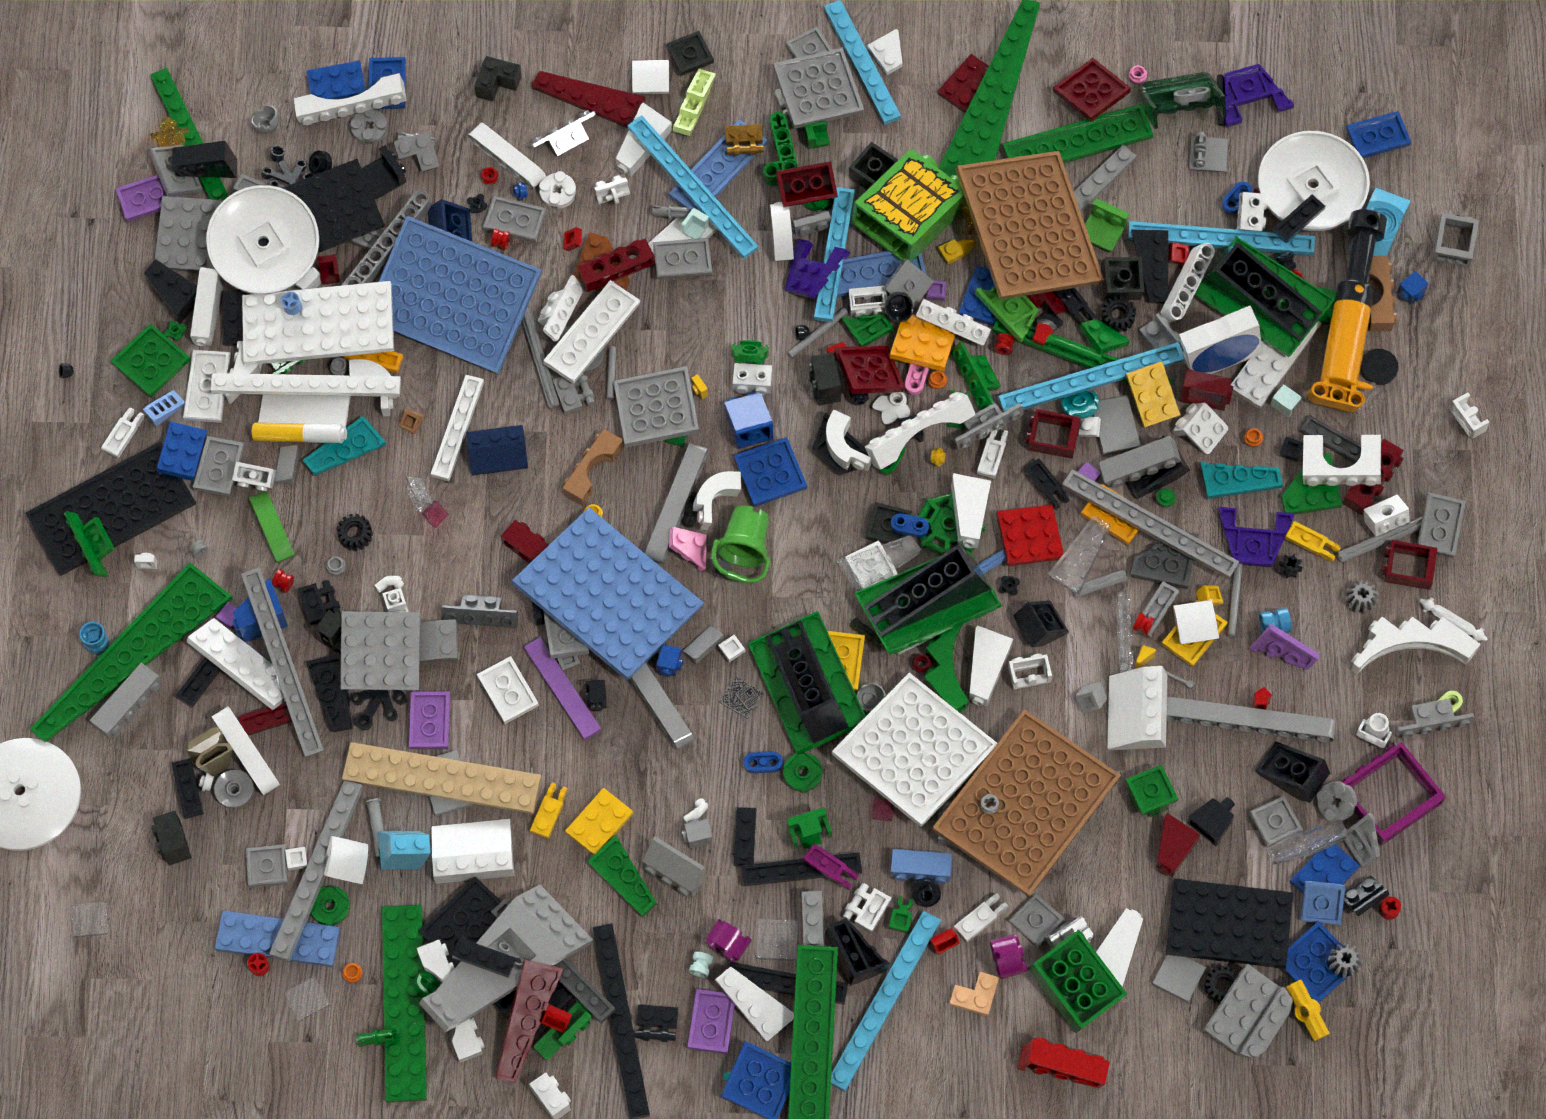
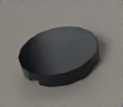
[1361,349,1399,385]

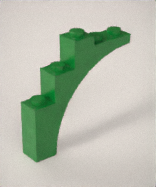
[924,612,969,713]

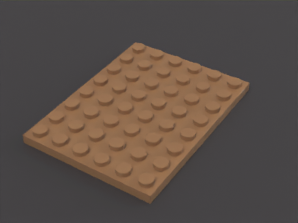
[955,151,1104,300]
[932,709,1121,898]

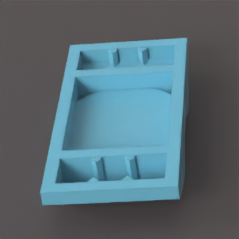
[1349,188,1410,256]

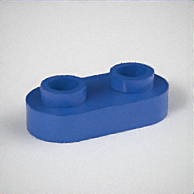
[1222,182,1252,214]
[891,513,929,538]
[744,752,783,773]

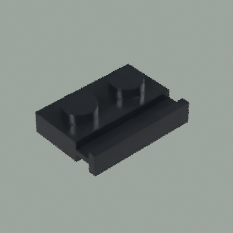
[1343,876,1390,916]

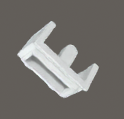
[849,286,887,318]
[1451,393,1489,439]
[1008,654,1052,690]

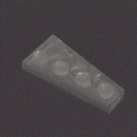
[1048,515,1110,595]
[836,535,922,591]

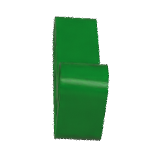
[763,112,798,186]

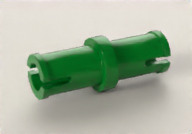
[356,1028,398,1047]

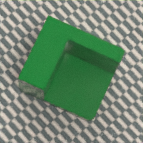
[805,121,830,149]

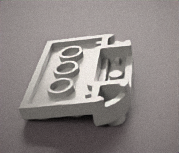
[1203,964,1293,1057]

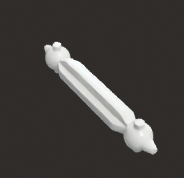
[1420,597,1488,641]

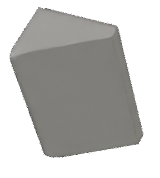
[274,445,300,484]
[683,626,724,664]

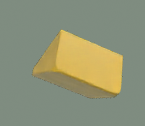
[1196,585,1223,606]
[1135,645,1156,669]

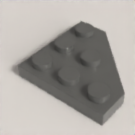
[1130,531,1199,589]

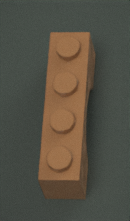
[1368,256,1397,331]
[562,429,624,506]

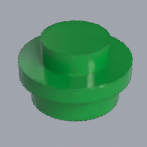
[1156,488,1176,507]

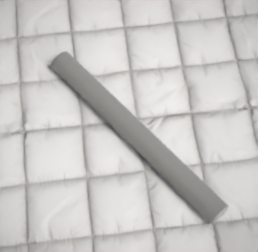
[787,308,848,358]
[1227,563,1242,637]

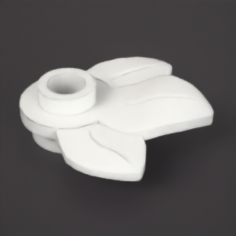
[872,392,910,425]

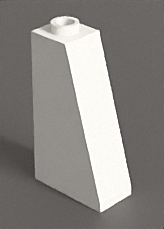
[616,103,672,177]
[190,267,224,347]
[951,473,991,549]
[969,625,1013,706]
[1096,908,1143,987]

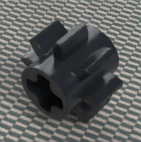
[1279,554,1303,579]

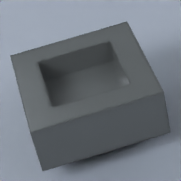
[711,558,732,580]

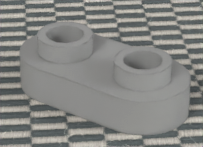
[1174,86,1210,105]

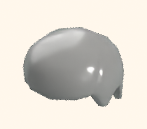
[251,105,279,133]
[856,683,886,713]

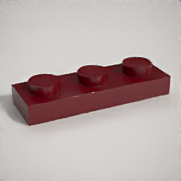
[238,702,293,736]

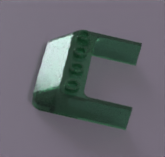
[1139,72,1227,129]

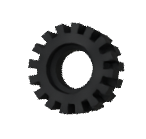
[1101,296,1136,333]
[337,514,373,551]
[1205,966,1239,1005]

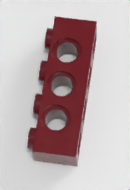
[577,238,655,292]
[1342,439,1404,515]

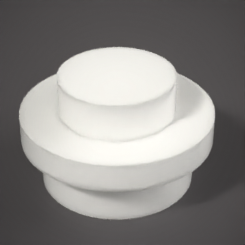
[199,773,214,792]

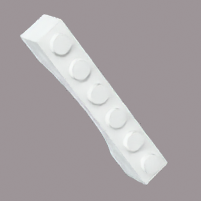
[294,74,407,126]
[865,392,976,469]
[417,940,485,1063]

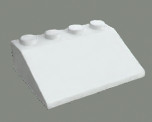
[1107,666,1167,750]
[432,819,515,884]

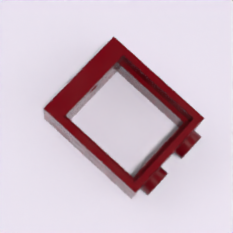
[1180,369,1234,411]
[1026,409,1081,459]
[1382,540,1438,590]

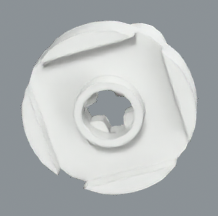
[539,171,576,209]

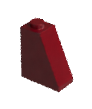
[1156,813,1200,878]

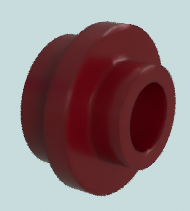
[912,654,931,673]

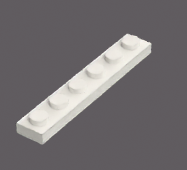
[431,375,484,482]

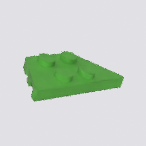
[975,287,1039,343]

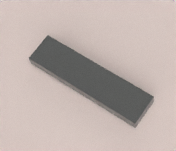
[1299,415,1361,464]

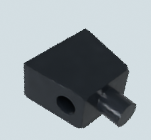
[1187,797,1235,847]

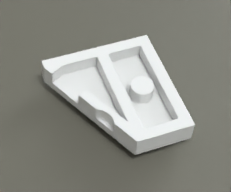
[867,29,902,75]

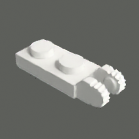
[101,408,144,459]
[977,430,1008,479]
[954,893,1008,942]

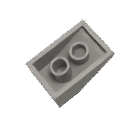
[419,619,459,663]

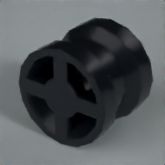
[1275,251,1296,271]

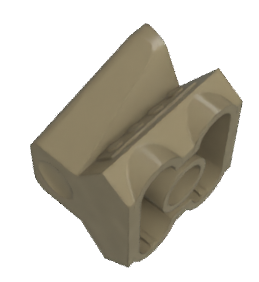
[185,727,232,776]

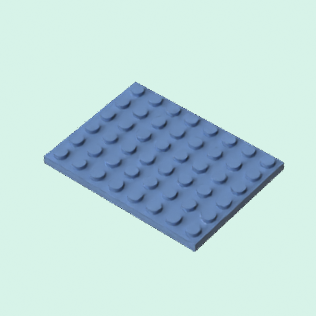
[379,216,542,374]
[512,508,704,681]

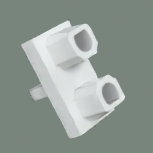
[595,175,630,204]

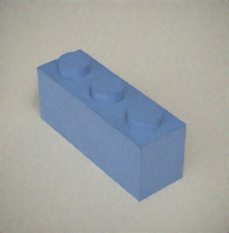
[891,849,952,884]

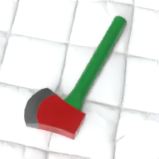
[1033,319,1102,362]

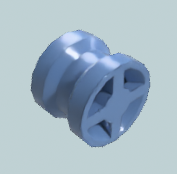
[281,292,302,315]

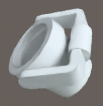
[1356,713,1392,748]

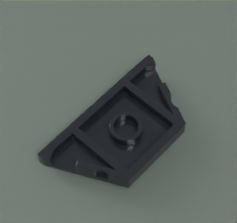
[812,413,873,476]

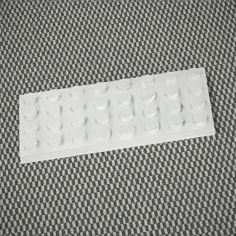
[242,281,394,365]

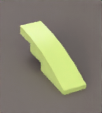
[673,69,716,136]

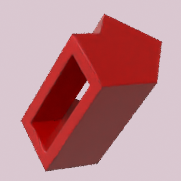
[1252,686,1272,710]
[929,928,960,955]
[541,1005,572,1033]

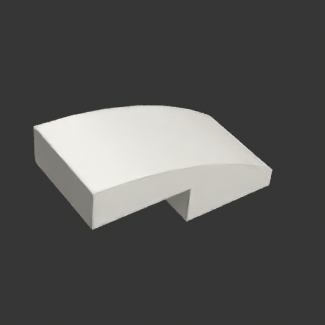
[382,588,408,612]

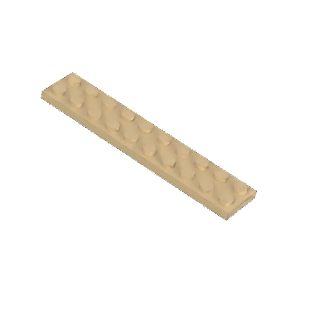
[342,742,542,814]

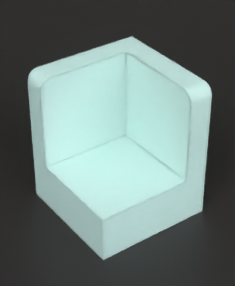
[681,208,709,239]
[1270,385,1301,418]

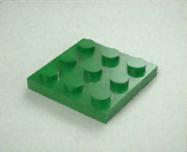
[111,323,191,398]

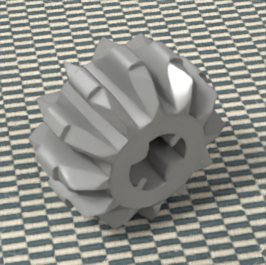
[1345,580,1379,613]
[1328,943,1363,978]

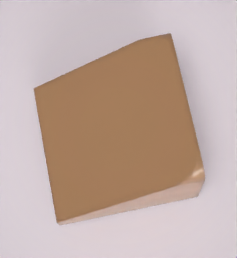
[398,408,425,434]

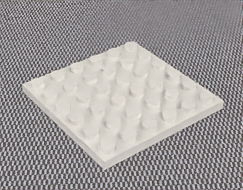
[832,673,997,827]

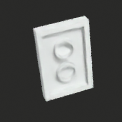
[477,656,539,724]

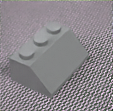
[642,836,706,898]

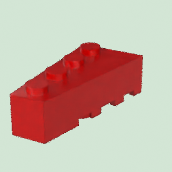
[1018,1037,1110,1088]

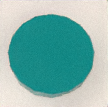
[1061,390,1099,419]

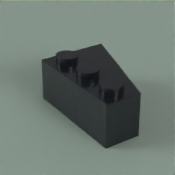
[172,141,237,178]
[144,259,197,324]
[825,918,890,986]

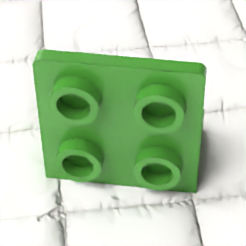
[1085,198,1129,252]

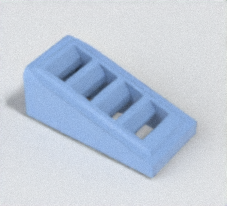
[143,390,185,427]

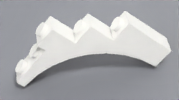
[1351,617,1480,674]

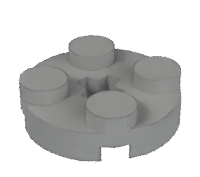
[350,109,387,144]
[1317,781,1357,821]

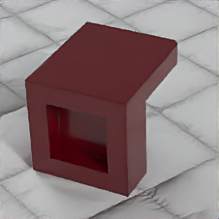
[317,254,340,285]

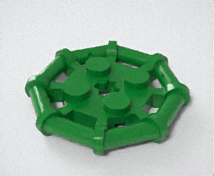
[916,492,985,555]

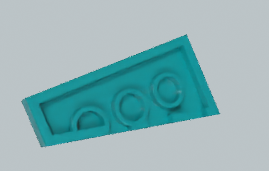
[303,416,387,476]
[1200,462,1283,499]

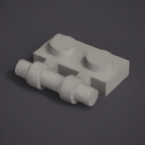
[552,373,595,415]

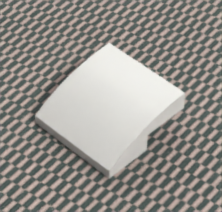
[632,60,669,95]
[1173,600,1219,644]
[324,836,368,884]

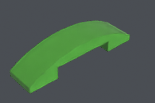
[249,491,295,563]

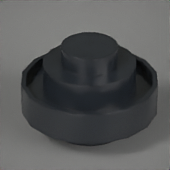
[309,150,332,176]
[912,878,941,907]

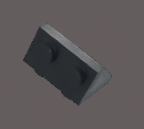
[362,145,406,199]

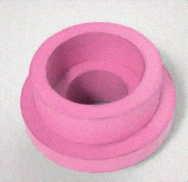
[1129,65,1147,83]

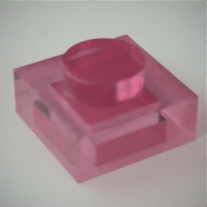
[422,500,449,528]
[872,798,894,821]

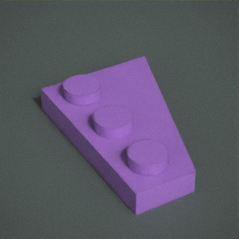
[1250,624,1320,670]

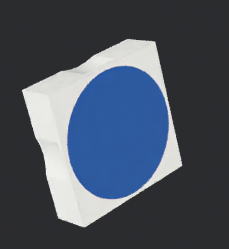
[1179,306,1263,374]

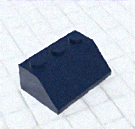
[428,199,473,242]
[466,425,528,476]

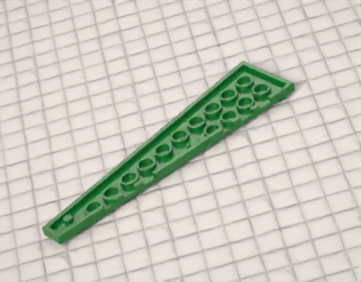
[938,0,1040,177]
[30,562,233,742]

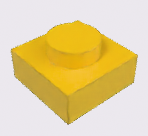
[691,374,708,400]

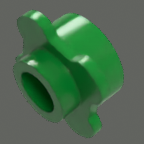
[164,321,186,341]

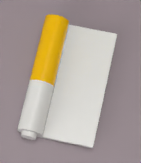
[252,394,351,443]

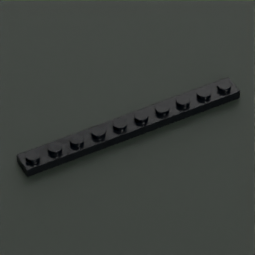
[593,923,650,1119]

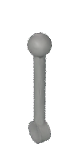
[1166,671,1194,689]

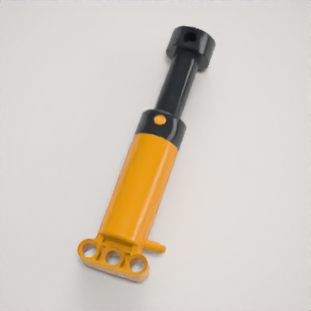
[1307,209,1387,413]

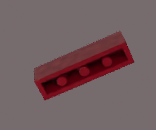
[501,519,549,564]

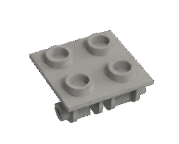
[1189,132,1228,172]

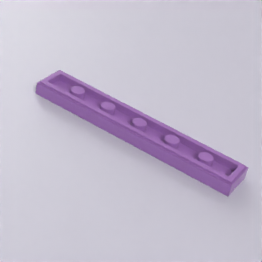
[524,637,601,740]

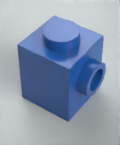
[1397,271,1429,305]
[656,644,683,677]

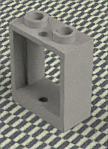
[1433,213,1479,267]

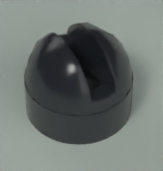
[795,325,810,340]
[59,363,74,378]

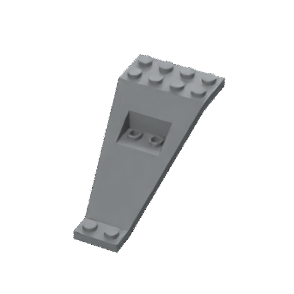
[419,885,593,1032]

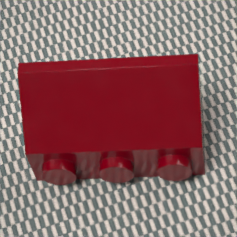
[776,161,838,208]

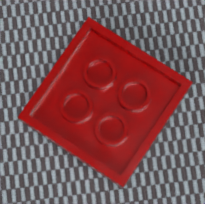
[996,505,1064,566]

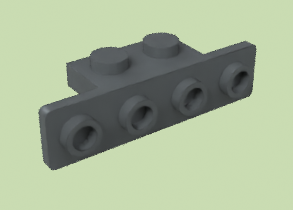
[441,595,518,628]

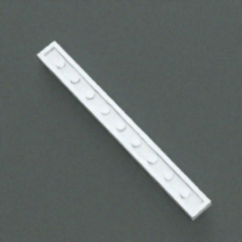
[211,373,401,397]

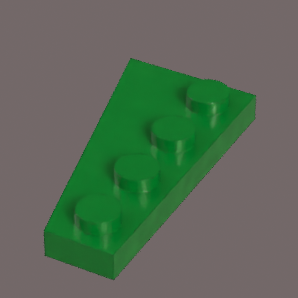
[587,835,657,918]

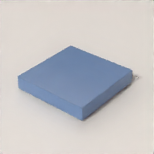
[1300,881,1345,925]

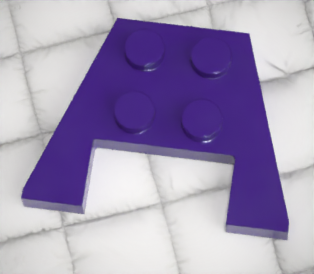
[1224,64,1294,128]
[785,238,850,299]
[1219,507,1294,568]

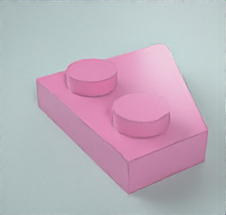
[669,527,707,571]

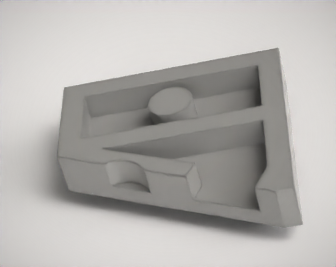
[1341,813,1380,868]

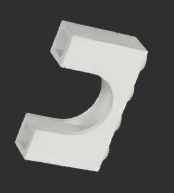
[1303,435,1381,486]

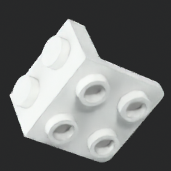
[1172,402,1228,454]

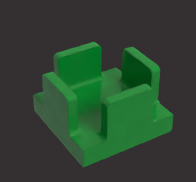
[1125,764,1178,817]
[787,807,832,849]

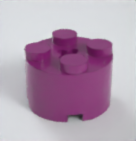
[705,918,752,963]
[990,934,1028,979]

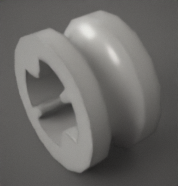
[189,540,208,558]
[981,794,999,814]

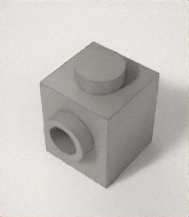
[682,819,713,848]

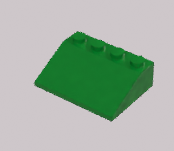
[1027,929,1127,1033]

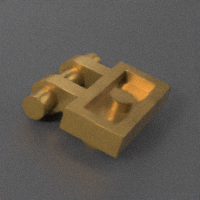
[725,124,764,156]

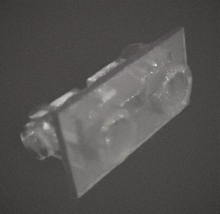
[406,476,433,512]

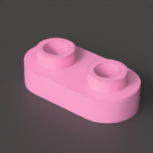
[905,364,929,395]

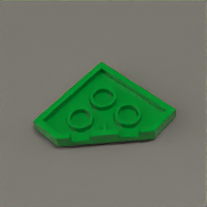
[1281,453,1342,515]

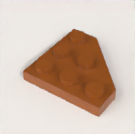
[573,232,630,291]

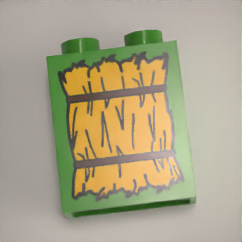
[851,149,966,262]

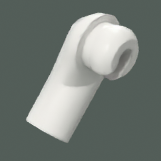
[374,576,404,593]
[684,798,708,823]

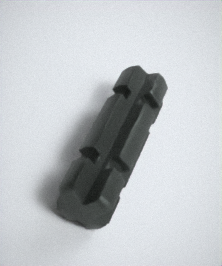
[683,491,698,528]
[850,618,882,647]

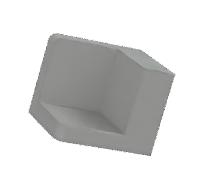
[1076,682,1107,713]

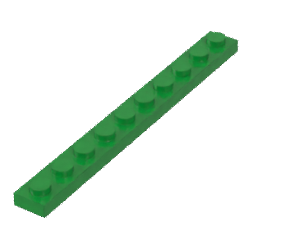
[150,67,229,200]
[992,319,1174,388]

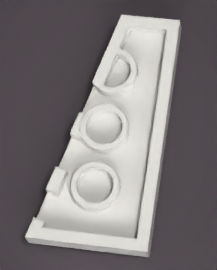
[715,967,794,1042]

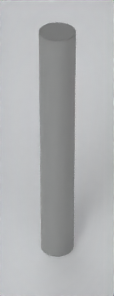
[607,346,616,401]

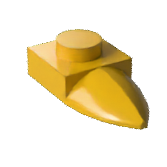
[938,239,976,265]

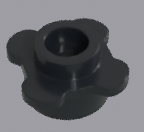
[467,194,488,213]
[999,576,1020,596]

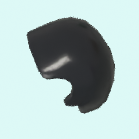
[885,292,914,323]

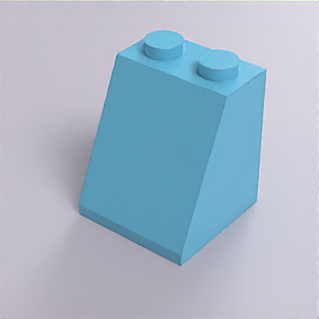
[378,831,431,870]

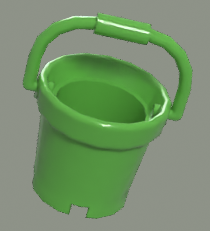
[711,506,770,584]

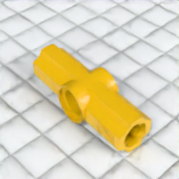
[1286,979,1330,1041]

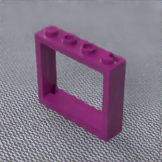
[1341,742,1446,846]

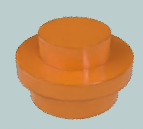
[928,371,947,389]
[1244,428,1263,447]
[342,963,363,983]

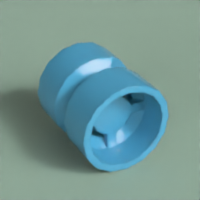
[1259,608,1292,633]
[79,622,109,655]

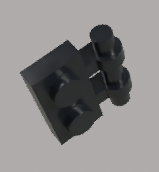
[298,580,341,625]
[635,1005,678,1043]

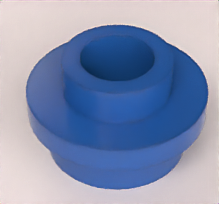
[513,182,527,201]

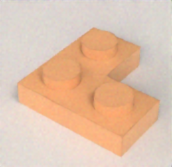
[949,972,999,1017]

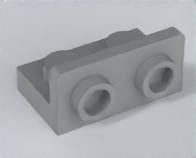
[1139,313,1181,349]

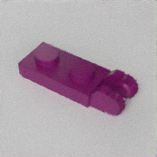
[803,844,859,890]

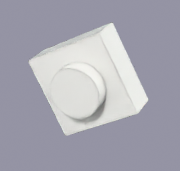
[1079,417,1101,437]
[134,553,157,569]
[718,635,745,662]
[285,847,308,871]

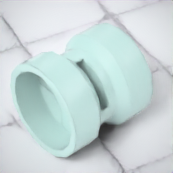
[689,952,713,978]

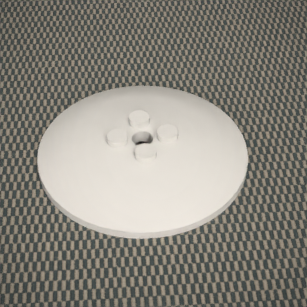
[1258,131,1370,231]
[206,185,319,294]
[0,738,81,851]

